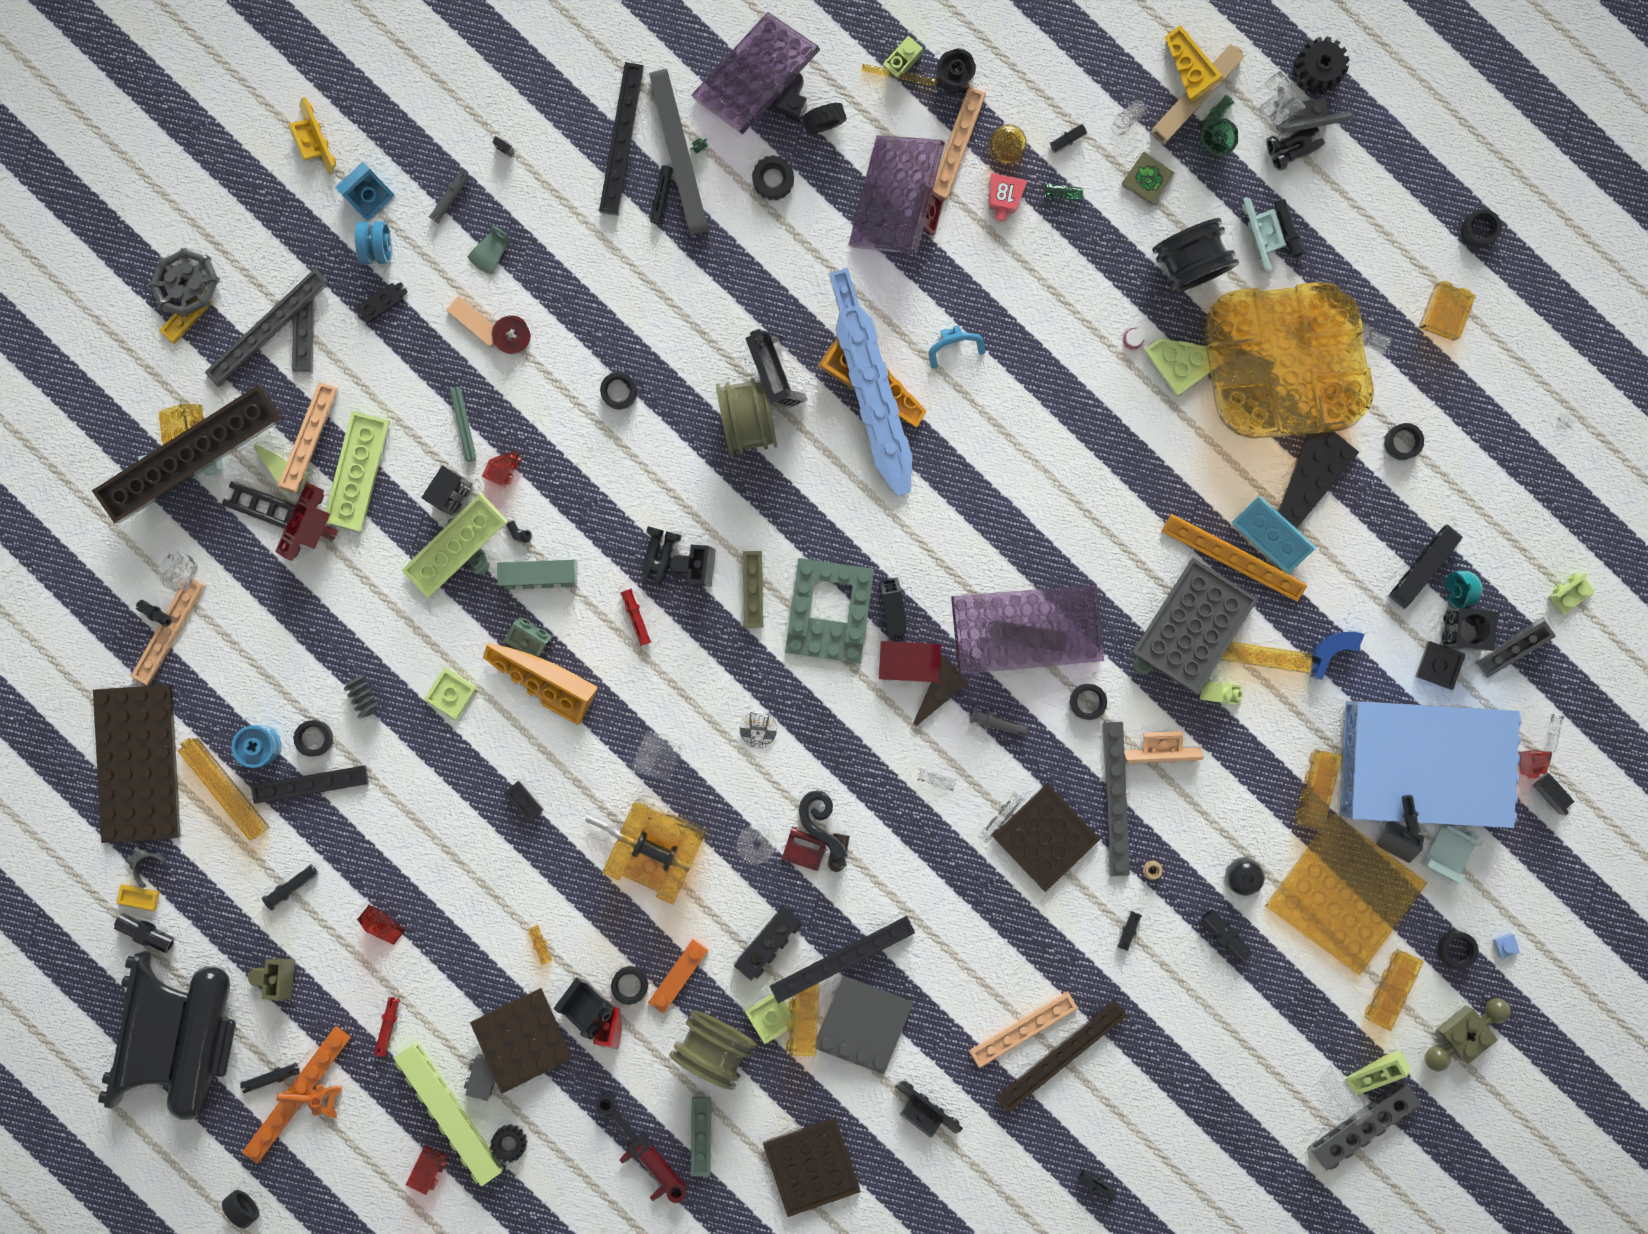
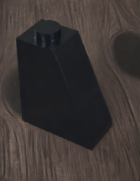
[879,577,908,637]

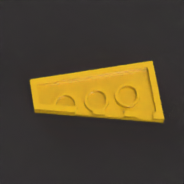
[1165,25,1224,103]

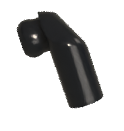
[506,521,532,543]

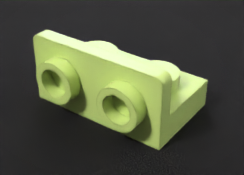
[1548,572,1595,615]

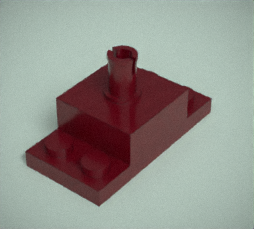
[275,482,337,561]

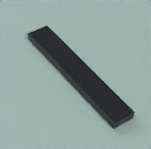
[251,765,369,804]

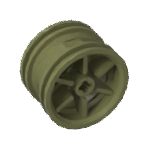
[669,1010,757,1090]

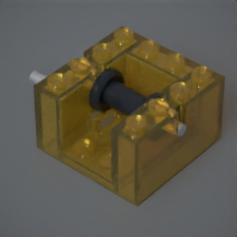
[585,798,708,905]

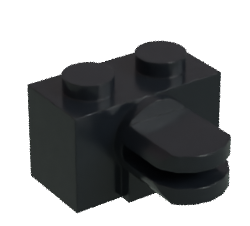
[764,71,807,122]
[670,544,716,587]

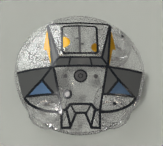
[739,711,777,749]

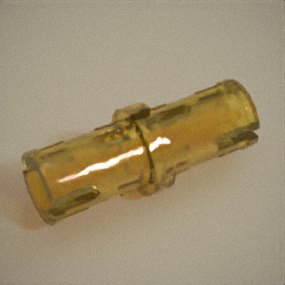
[527,925,553,965]

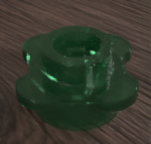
[690,137,708,154]

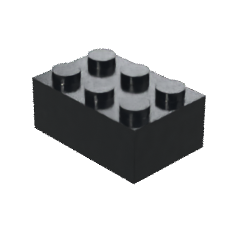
[421,465,473,515]

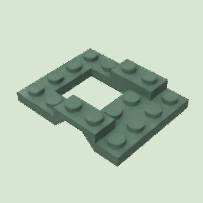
[785,558,874,664]

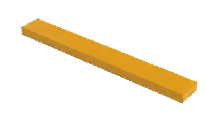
[1161,514,1307,602]

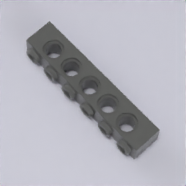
[1308,1081,1421,1171]

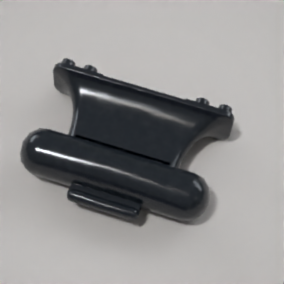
[98,951,236,1120]

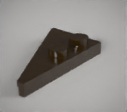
[913,655,968,726]

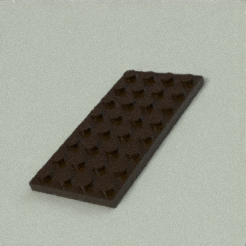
[93,684,181,843]

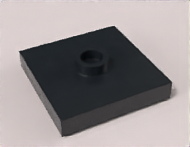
[1415,641,1466,690]

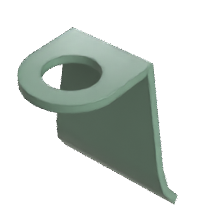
[467,226,509,274]

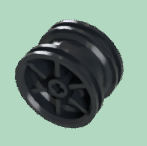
[1152,218,1239,294]

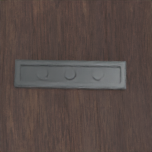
[292,298,314,372]

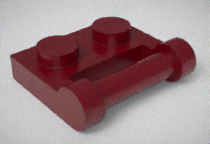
[781,826,826,871]

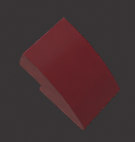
[879,641,942,683]

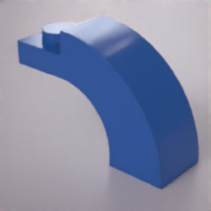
[1310,632,1365,680]

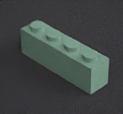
[497,559,577,590]

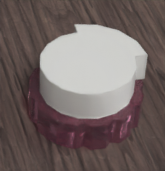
[1123,327,1146,350]

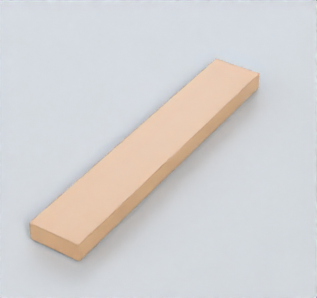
[931,87,986,201]
[278,382,338,494]
[130,576,206,686]
[969,991,1078,1068]

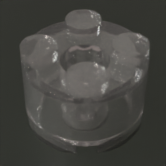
[737,823,776,864]

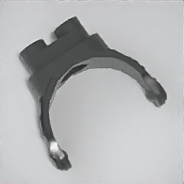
[125,847,166,888]

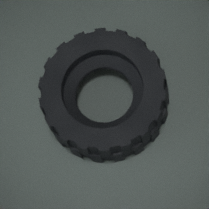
[802,102,847,134]
[752,155,794,201]

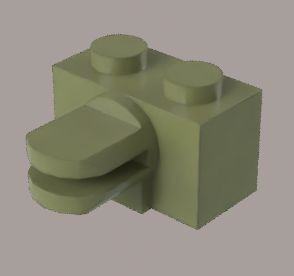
[248,958,295,1001]

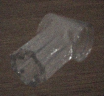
[1111,99,1148,136]
[1349,323,1392,354]

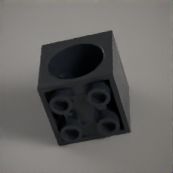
[1441,608,1498,651]

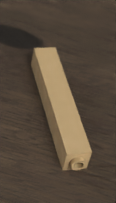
[1150,44,1245,145]

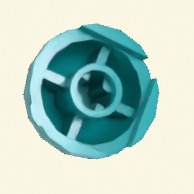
[1445,571,1483,609]

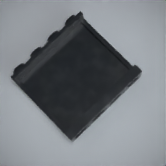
[745,329,808,408]

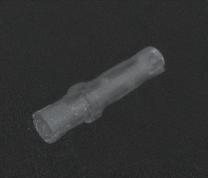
[978,792,1024,844]

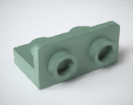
[504,617,552,658]

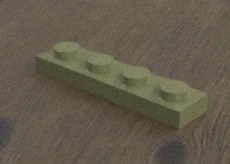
[743,551,764,628]

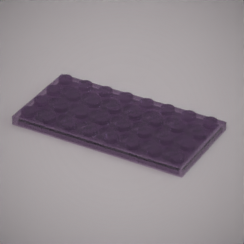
[951,585,1104,674]

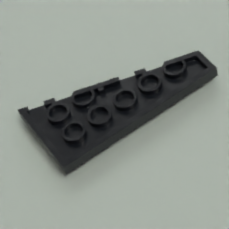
[1277,416,1360,529]

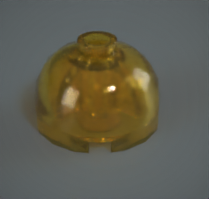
[989,124,1027,164]

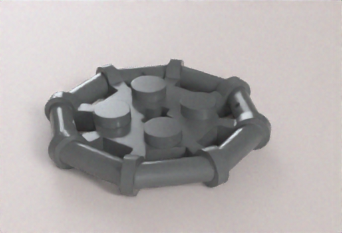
[149,248,220,317]

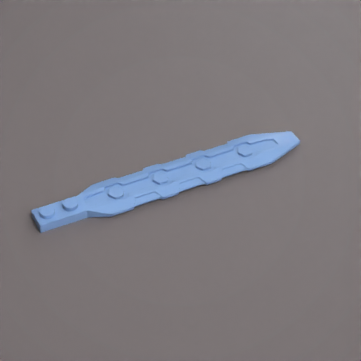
[828,268,912,496]

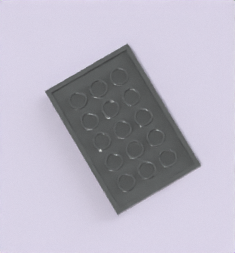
[1132,557,1258,695]

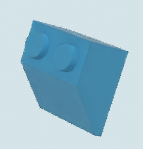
[335,162,394,221]

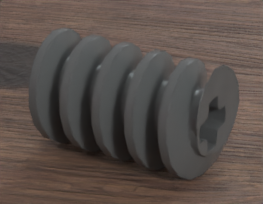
[344,675,381,718]

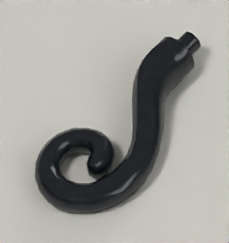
[799,790,848,868]

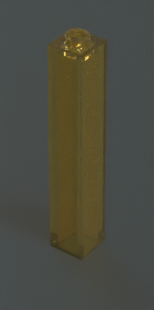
[177,738,270,841]

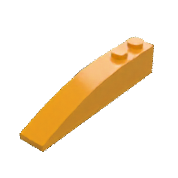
[817,337,927,428]
[483,643,598,725]

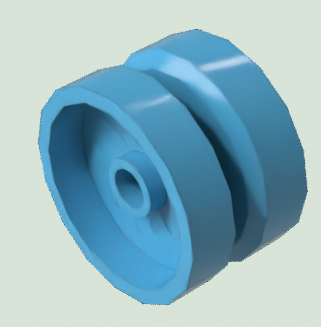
[355,221,392,265]
[231,725,282,768]

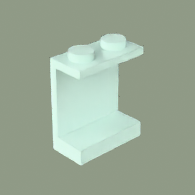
[1421,824,1483,884]

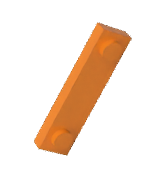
[648,939,709,1014]

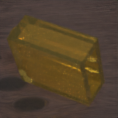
[1418,281,1476,341]

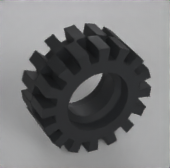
[490,1124,527,1163]

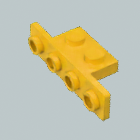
[288,97,336,174]

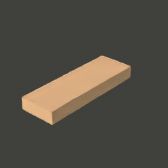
[446,296,494,347]

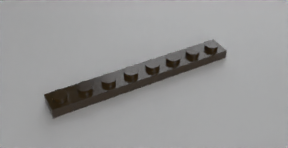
[995,1000,1127,1113]

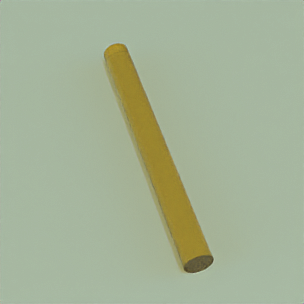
[861,63,937,86]

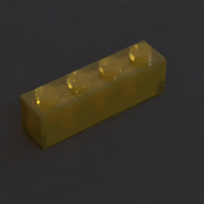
[1295,749,1342,831]
[1364,948,1424,1031]
[786,983,819,1057]

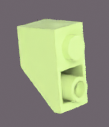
[883,36,923,78]
[1200,681,1243,705]

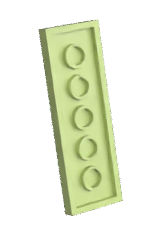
[326,411,390,532]
[401,493,508,598]

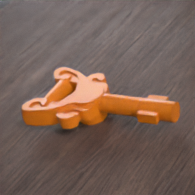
[276,1084,342,1118]

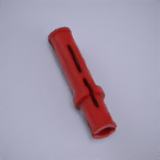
[620,588,651,647]
[374,997,400,1057]

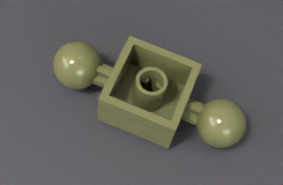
[1425,998,1511,1072]

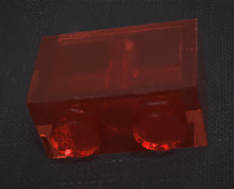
[405,1145,447,1195]

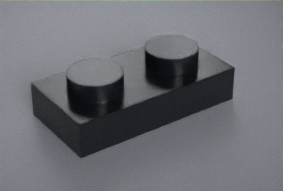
[504,780,544,823]

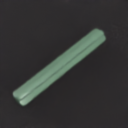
[450,387,476,462]

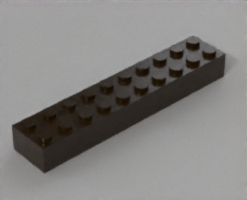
[92,385,285,524]

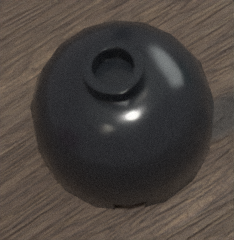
[1225,857,1265,896]

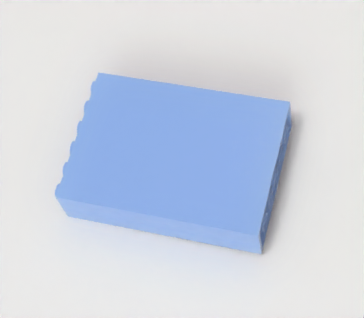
[1340,701,1522,828]

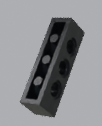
[733,904,802,981]

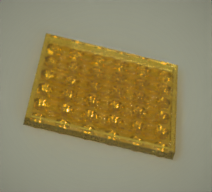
[1265,813,1427,976]

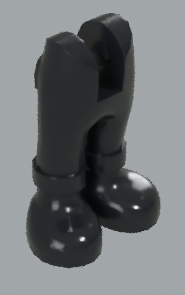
[1266,127,1325,171]
[642,526,682,584]

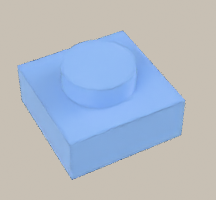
[1493,933,1520,958]

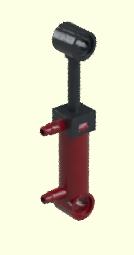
[595,1091,687,1203]

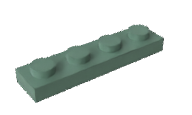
[691,1097,711,1177]

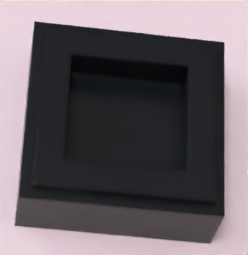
[492,136,515,157]

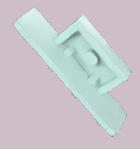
[1242,197,1286,272]

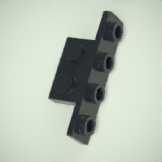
[895,1081,963,1138]

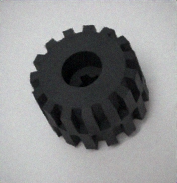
[1293,37,1350,94]

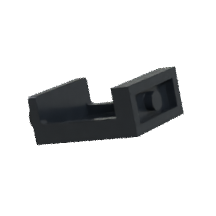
[553,977,615,1040]

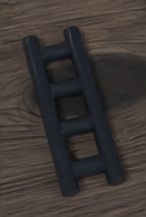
[222,481,295,529]

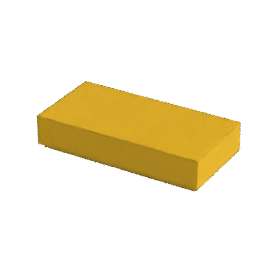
[116,884,160,911]

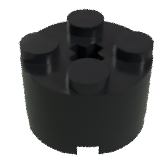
[936,48,976,94]

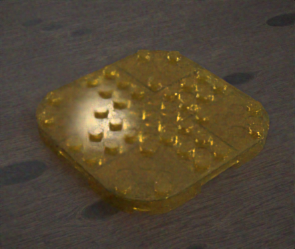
[1204,282,1374,439]

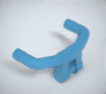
[928,325,986,368]

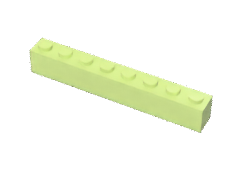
[394,1041,504,1186]

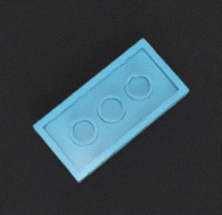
[1232,495,1316,574]

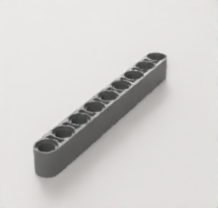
[649,68,709,236]

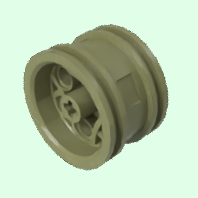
[716,377,778,457]

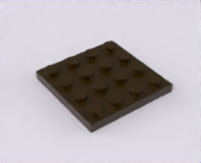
[991,783,1100,892]
[469,988,573,1094]
[763,1117,861,1217]

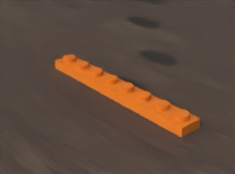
[242,1026,351,1164]

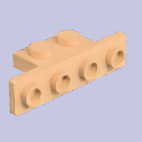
[1124,731,1204,764]

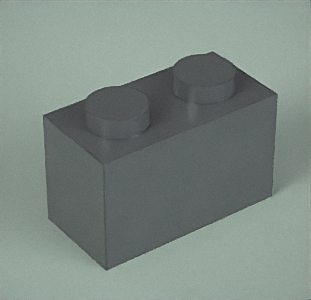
[464,1054,495,1101]

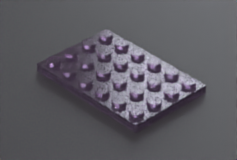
[691,12,820,135]
[848,135,945,254]

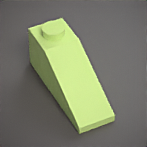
[253,444,311,494]
[1345,1050,1410,1096]

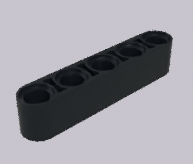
[1388,524,1463,609]

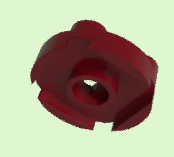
[491,315,531,354]

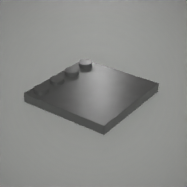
[813,975,913,1074]

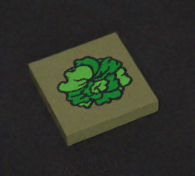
[1121,151,1175,205]

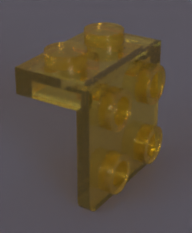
[159,404,204,445]

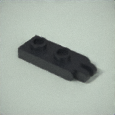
[356,282,408,324]

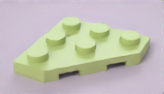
[1143,338,1224,396]

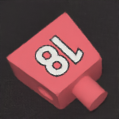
[988,173,1027,222]

